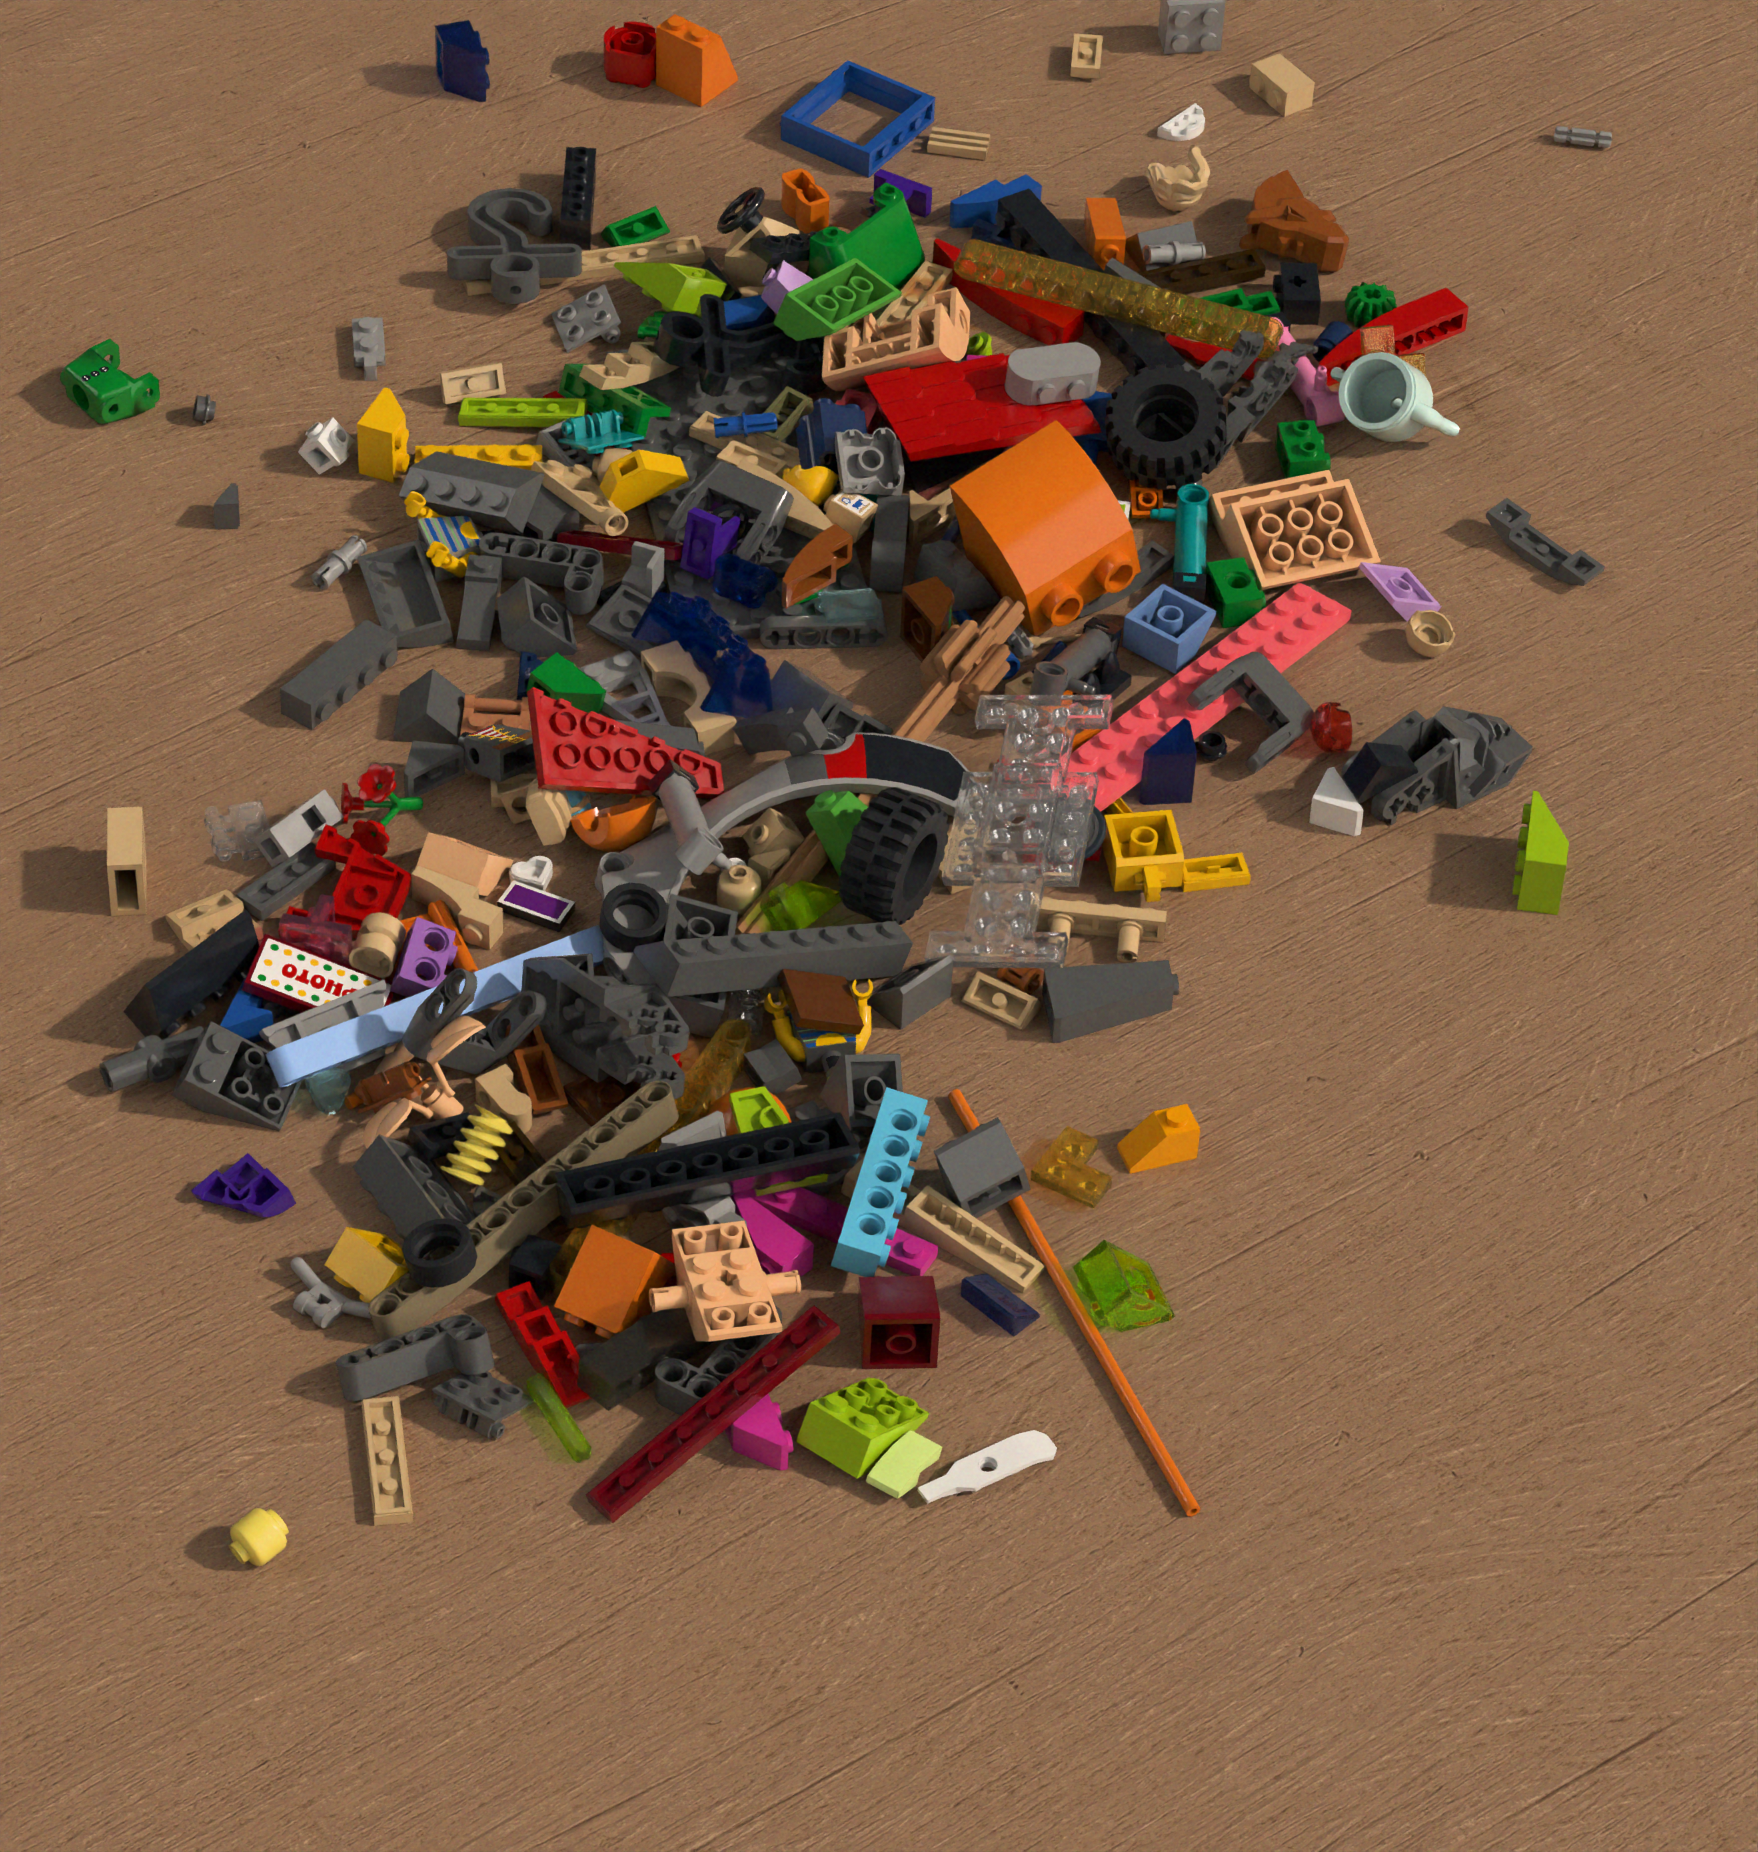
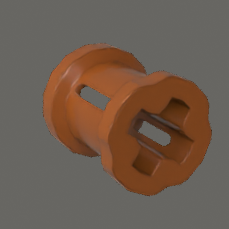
[997,952,1044,995]

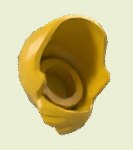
[782,465,839,506]

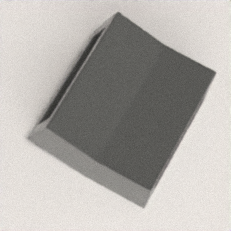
[743,1039,802,1095]

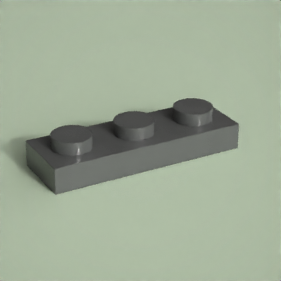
[237,842,336,921]

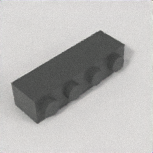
[280,619,398,730]

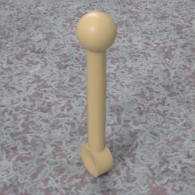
[1028,634,1082,649]

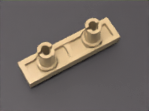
[1026,897,1167,963]

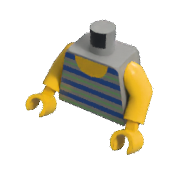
[404,491,495,582]

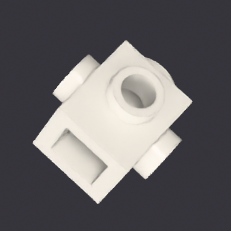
[298,418,354,475]

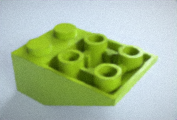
[614,262,727,315]
[1512,791,1569,915]
[796,1377,929,1478]

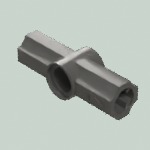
[99,1026,203,1092]

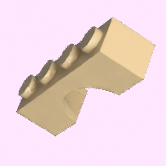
[641,641,736,755]

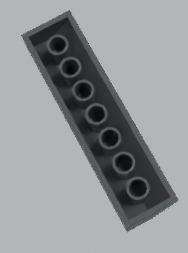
[634,921,913,997]

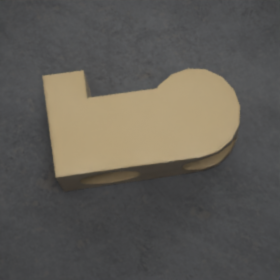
[475,1064,532,1133]

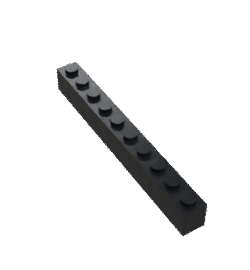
[995,188,1186,377]

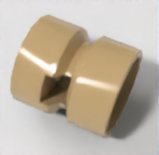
[349,912,406,979]

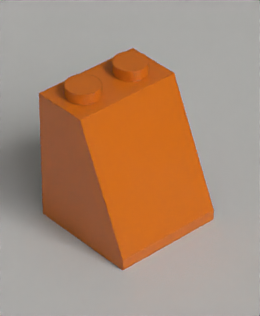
[656,14,738,107]
[554,1225,676,1342]

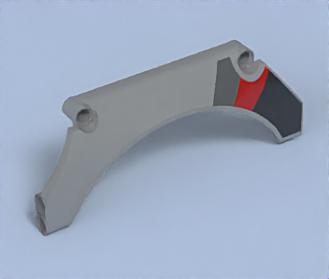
[595,732,989,985]

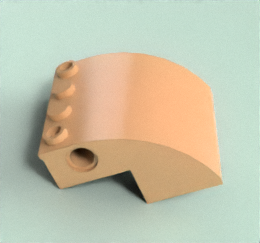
[822,287,970,391]

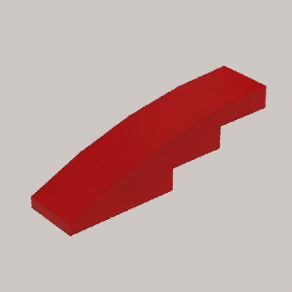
[494,1281,598,1410]

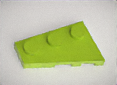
[729,1086,828,1196]

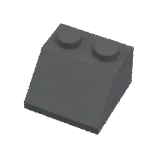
[913,540,1001,612]
[497,576,577,657]

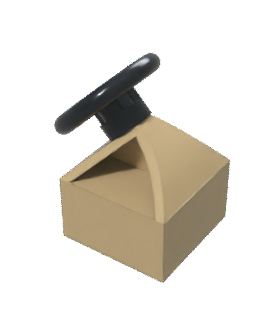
[717,187,799,287]

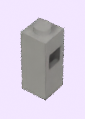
[253,789,344,868]

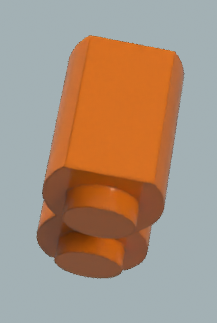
[781,168,830,234]

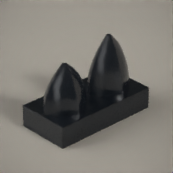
[1073,651,1132,719]

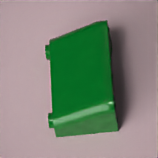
[809,183,925,289]

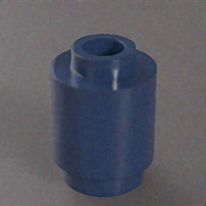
[1313,321,1353,362]

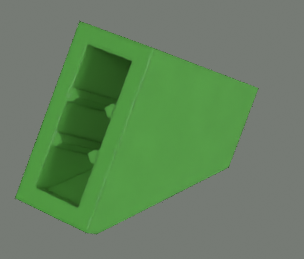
[806,790,868,877]

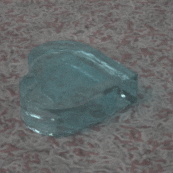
[305,1067,351,1115]

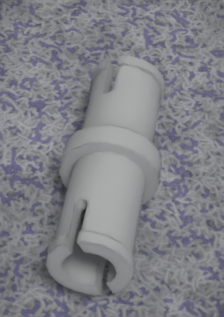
[1143,241,1206,265]
[311,535,367,590]

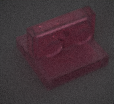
[279,894,353,967]

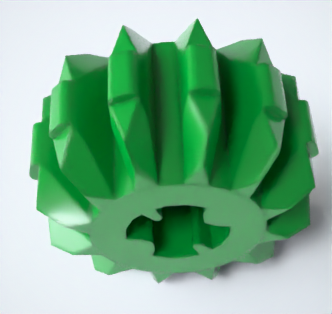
[1344,282,1397,327]

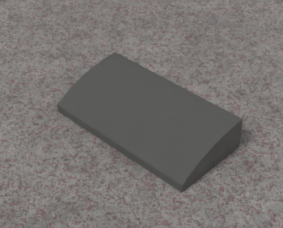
[357,539,454,648]

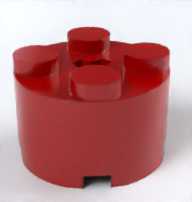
[604,21,656,88]

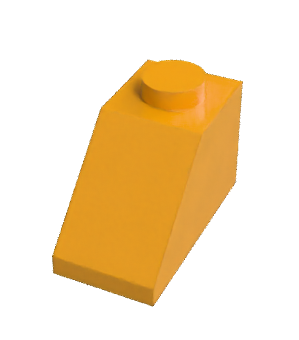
[1117,1104,1200,1174]

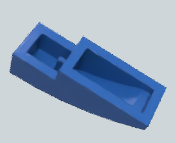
[949,174,1042,228]

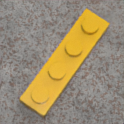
[415,444,542,470]

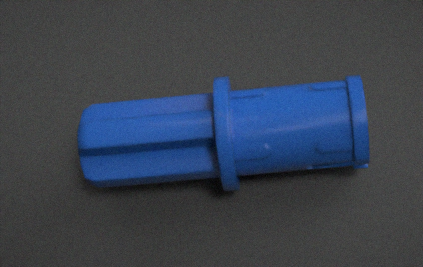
[713,412,777,438]

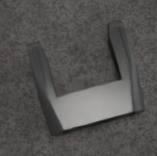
[665,460,794,577]
[1186,652,1315,774]
[402,968,547,1075]

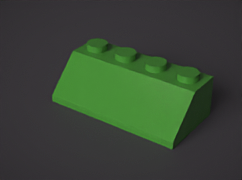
[774,258,902,341]

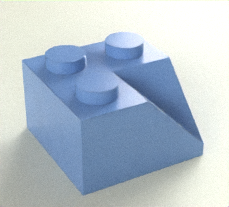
[1122,583,1216,674]

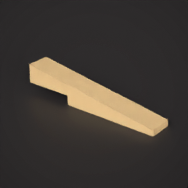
[841,1156,1045,1293]

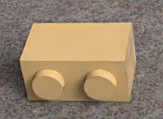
[1249,53,1315,117]

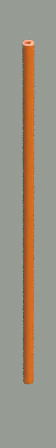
[948,1089,1200,1517]

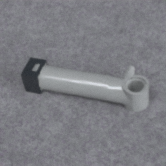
[648,759,732,875]

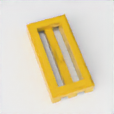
[1182,853,1251,892]

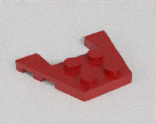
[278,824,412,940]

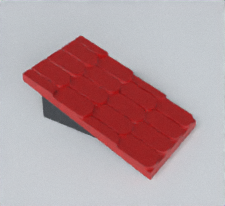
[863,353,1101,493]

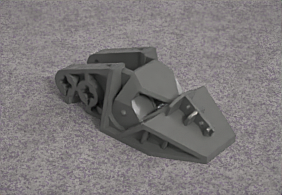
[1137,329,1298,469]
[1341,706,1533,825]
[521,954,689,1099]

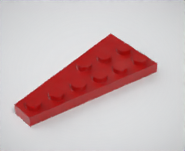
[527,687,724,799]

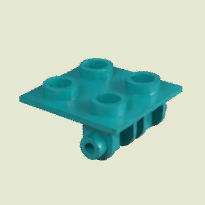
[559,409,644,454]

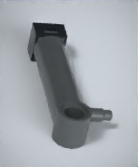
[1029,617,1123,707]

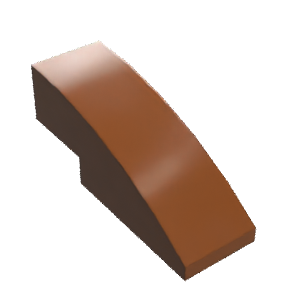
[782,523,853,609]
[505,1024,568,1115]

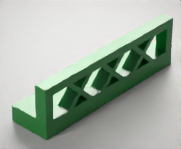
[558,364,671,438]

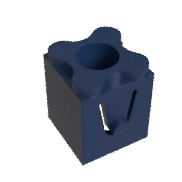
[796,398,867,485]

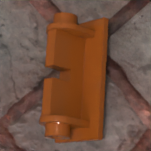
[355,1061,432,1114]

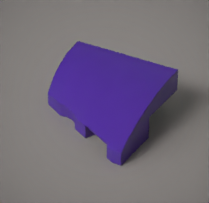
[191,1153,296,1217]

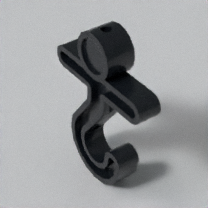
[653,294,828,397]

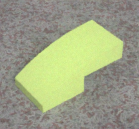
[866,1430,942,1499]

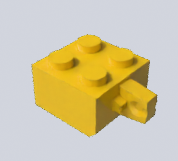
[1102,810,1184,902]

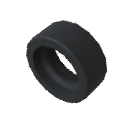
[599,882,668,952]
[402,1218,478,1288]

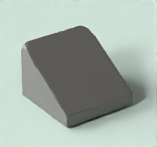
[213,483,240,530]

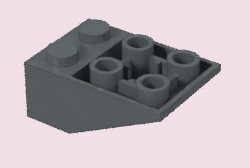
[172,1021,302,1131]

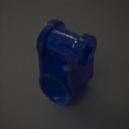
[713,554,778,609]

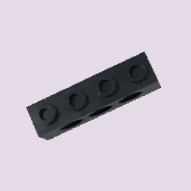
[560,146,596,250]

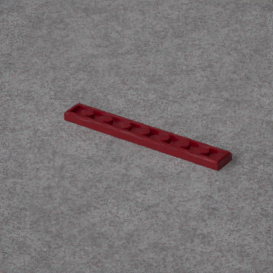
[586,1305,841,1523]

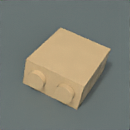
[107,807,146,916]

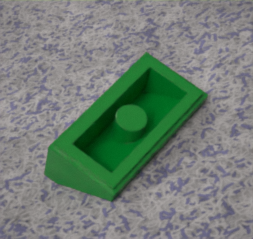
[601,206,670,247]

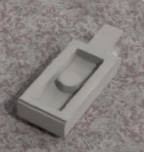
[352,317,386,381]

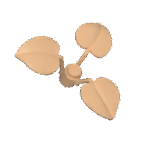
[363,1016,486,1149]

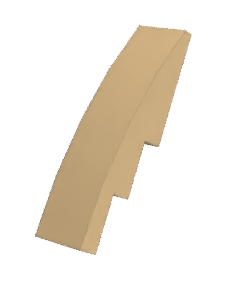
[579,342,679,390]
[738,459,833,539]

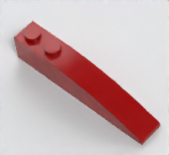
[932,238,1085,346]
[1318,288,1469,387]

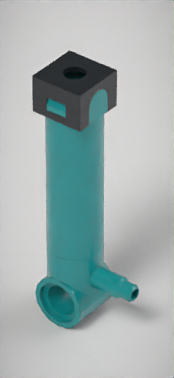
[1150,484,1209,604]

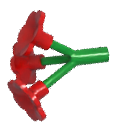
[341,763,423,856]

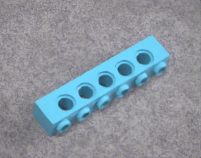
[831,1087,930,1277]

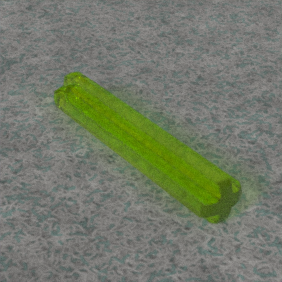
[526,1373,592,1463]

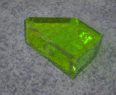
[760,880,842,931]

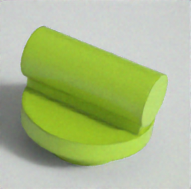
[966,332,993,356]

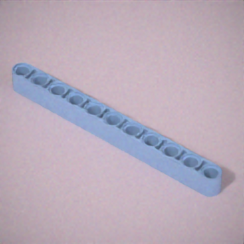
[266,925,604,1088]

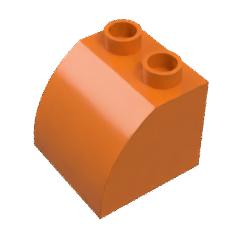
[950,420,1141,636]

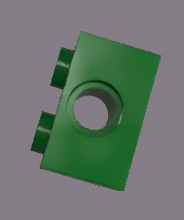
[1205,557,1266,628]

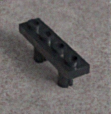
[749,231,818,280]

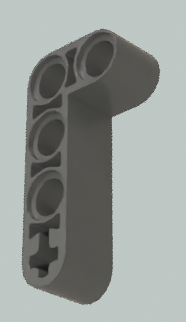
[870,495,909,593]
[479,533,604,615]
[655,1305,782,1416]
[336,1314,495,1401]

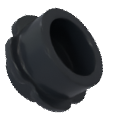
[1195,731,1227,761]

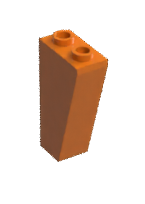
[1084,198,1126,271]

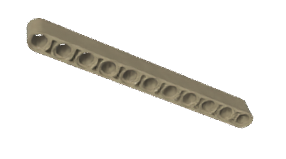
[368,1081,679,1341]

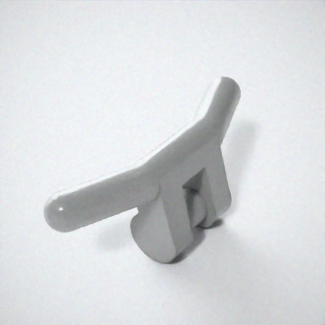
[290,1257,371,1328]

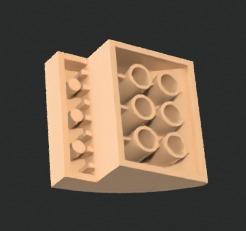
[1208,470,1381,590]

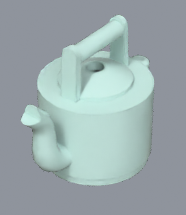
[1330,352,1459,442]

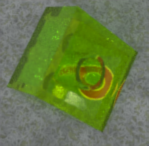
[1073,1240,1175,1332]

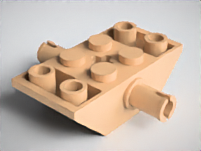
[649,1221,801,1342]

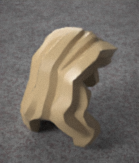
[1145,144,1210,212]

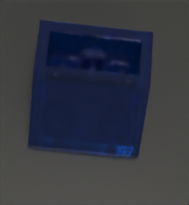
[435,20,490,102]

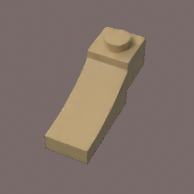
[411,866,503,950]

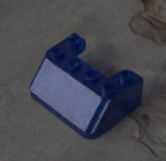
[631,592,773,718]

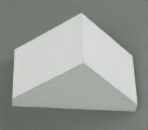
[1309,767,1364,836]

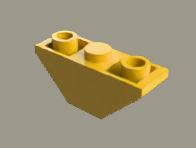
[599,449,690,513]

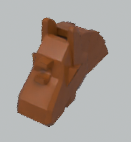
[1239,170,1349,273]

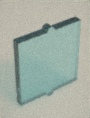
[817,588,884,623]

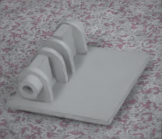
[551,284,621,353]

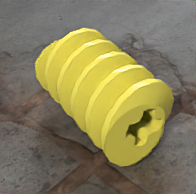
[440,1104,513,1185]

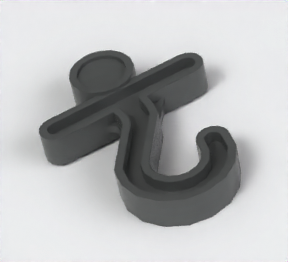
[447,188,582,304]

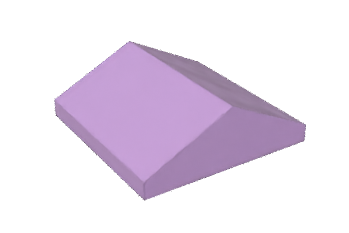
[1359,562,1441,622]

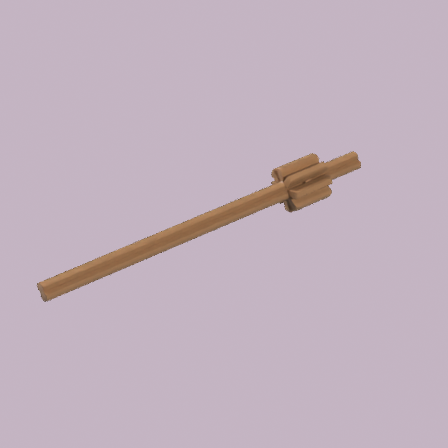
[735,596,1025,935]

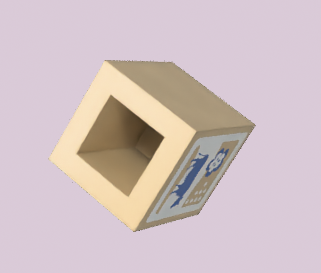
[823,490,878,543]

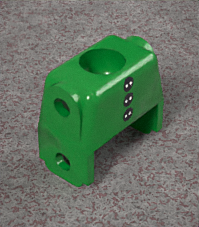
[60,339,160,425]

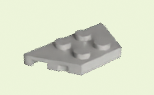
[259,980,386,1085]

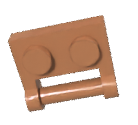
[460,694,531,735]

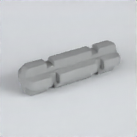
[1554,126,1612,148]
[1006,625,1034,658]

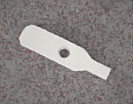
[918,1430,1057,1504]

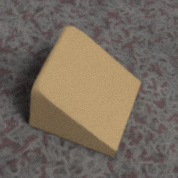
[748,848,790,891]

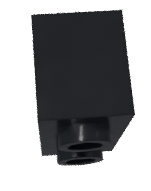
[1273,263,1321,325]

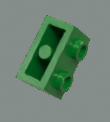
[1275,420,1331,479]

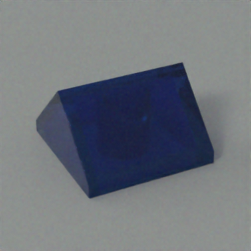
[1139,718,1197,805]

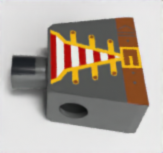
[458,724,536,782]

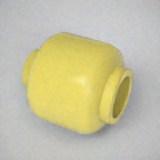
[229,1508,289,1566]

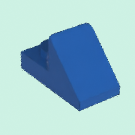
[220,978,273,1043]

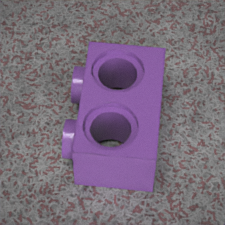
[390,917,458,997]

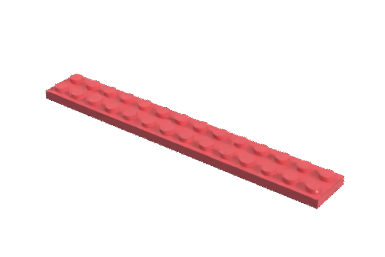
[1022,582,1352,812]

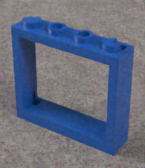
[779,60,935,178]

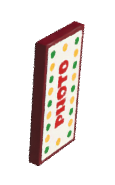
[242,934,394,1013]

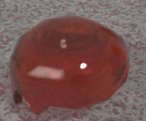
[1310,702,1352,753]

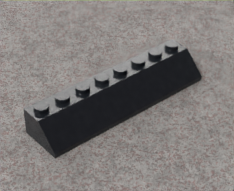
[555,1112,860,1229]

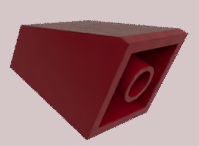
[858,1276,940,1369]

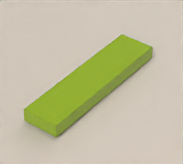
[458,398,588,427]

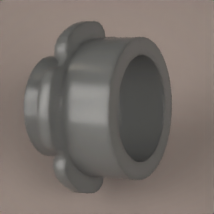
[193,394,216,425]

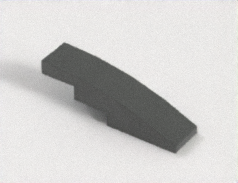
[1078,540,1174,618]

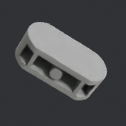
[1005,342,1101,405]

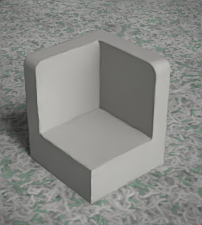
[622,541,664,598]

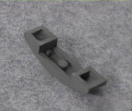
[1486,498,1605,586]

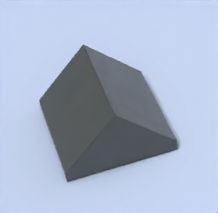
[1125,221,1197,272]
[759,660,853,724]
[393,669,465,745]
[867,955,953,1030]
[820,1054,903,1127]

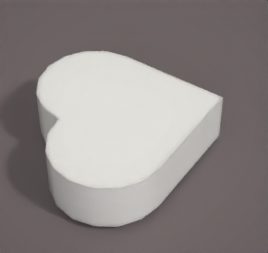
[509,856,553,891]

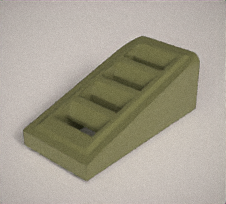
[761,386,814,441]

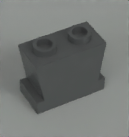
[501,485,579,542]

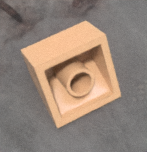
[415,832,513,896]

